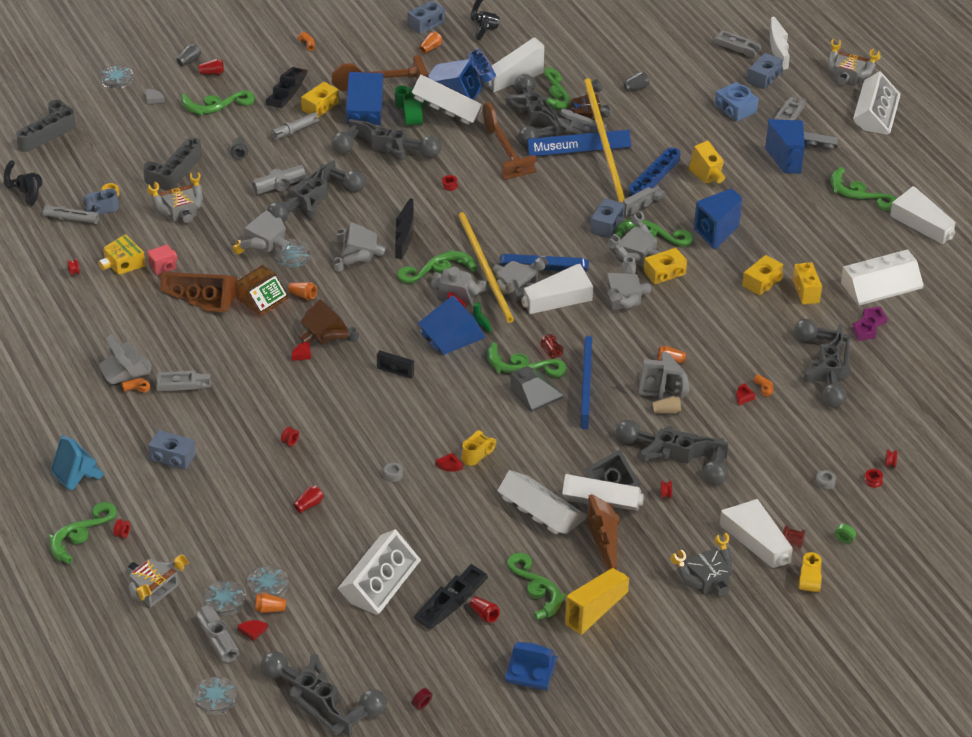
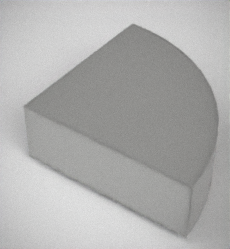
[146,89,164,104]

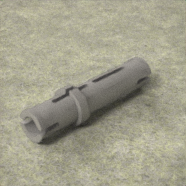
[271,112,319,140]
[43,205,99,224]

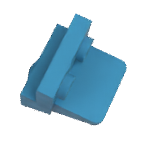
[51,434,104,490]

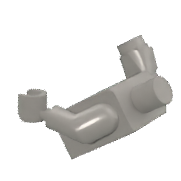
[607,256,651,310]

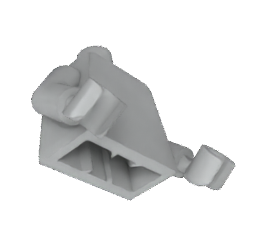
[607,211,661,266]
[333,222,386,272]
[492,256,548,302]
[431,267,489,305]

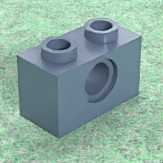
[747,53,783,89]
[589,198,625,238]
[148,430,196,470]

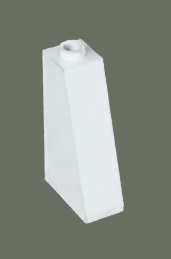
[484,38,544,92]
[890,186,956,244]
[521,264,593,314]
[562,474,644,511]
[720,499,793,568]

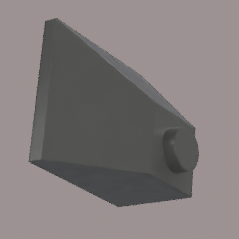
[510,366,564,412]
[586,449,640,487]

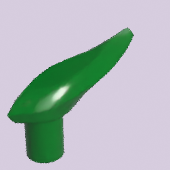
[473,302,492,333]

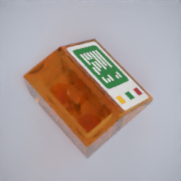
[235,265,289,316]

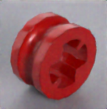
[442,175,458,191]
[67,258,80,276]
[281,426,299,446]
[885,449,897,468]
[865,469,883,488]
[660,481,672,499]
[113,519,131,539]

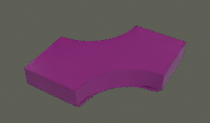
[851,306,887,341]

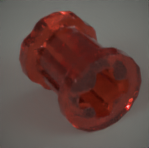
[540,334,564,359]
[783,526,806,548]

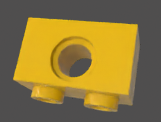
[301,82,340,118]
[643,248,687,285]
[742,255,783,296]
[792,262,822,305]

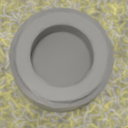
[383,463,403,482]
[816,471,836,490]

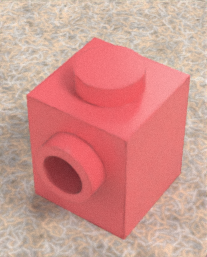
[147,244,178,275]

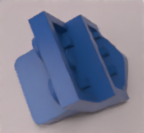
[505,642,558,691]

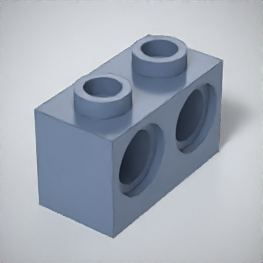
[407,0,445,34]

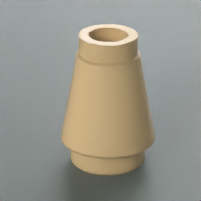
[653,395,682,414]

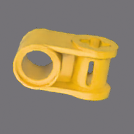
[462,430,496,466]
[798,552,822,592]

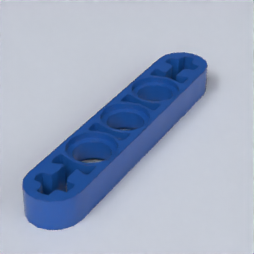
[468,49,496,82]
[629,148,681,197]
[499,254,589,272]

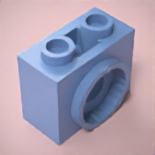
[715,82,759,121]

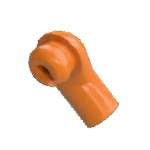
[297,32,315,51]
[753,374,773,396]
[122,378,150,393]

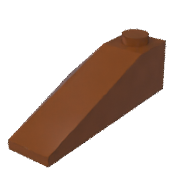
[160,272,237,312]
[587,494,620,571]

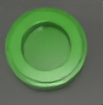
[834,524,856,543]

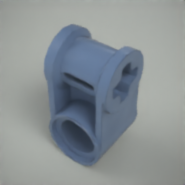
[83,188,119,214]

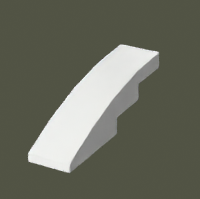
[770,17,790,70]

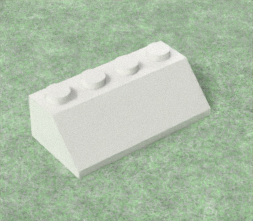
[853,71,901,135]
[412,74,483,125]
[841,249,924,306]
[497,470,587,534]
[338,529,421,615]

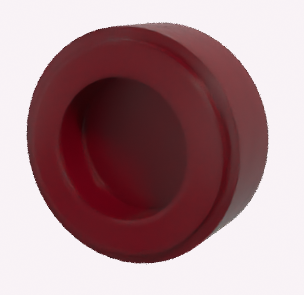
[411,688,433,710]

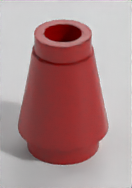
[199,58,224,75]
[293,485,324,513]
[470,596,500,623]

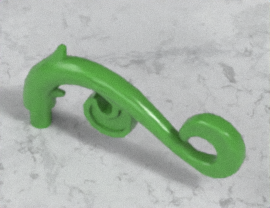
[544,67,571,111]
[181,90,255,116]
[830,167,896,211]
[615,219,693,247]
[397,250,477,284]
[487,342,567,378]
[48,502,117,564]
[507,553,567,620]

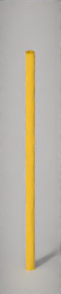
[584,78,625,203]
[458,212,514,323]

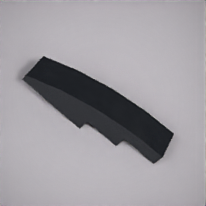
[266,67,308,108]
[395,198,414,260]
[414,564,488,630]

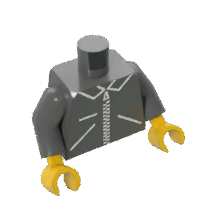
[670,533,732,596]

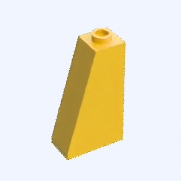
[565,568,629,635]

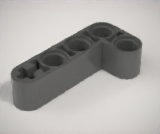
[16,100,75,152]
[143,137,202,190]

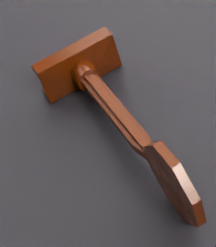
[331,55,428,91]
[482,102,537,180]

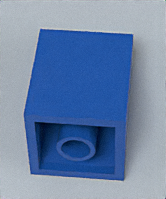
[427,59,483,100]
[346,72,384,125]
[765,119,805,174]
[694,188,742,249]
[418,295,486,355]

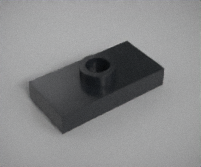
[377,350,414,379]

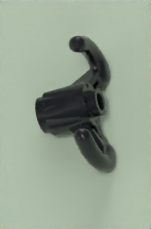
[470,0,500,40]
[3,160,42,205]

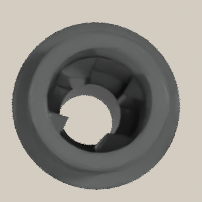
[176,44,201,66]
[623,72,649,91]
[231,137,248,159]

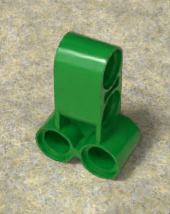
[394,85,427,126]

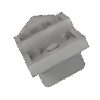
[99,334,152,384]
[639,352,690,400]

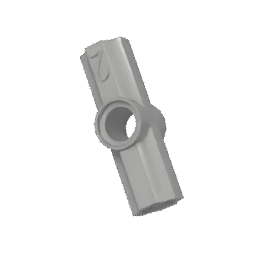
[252,165,306,195]
[196,605,239,663]

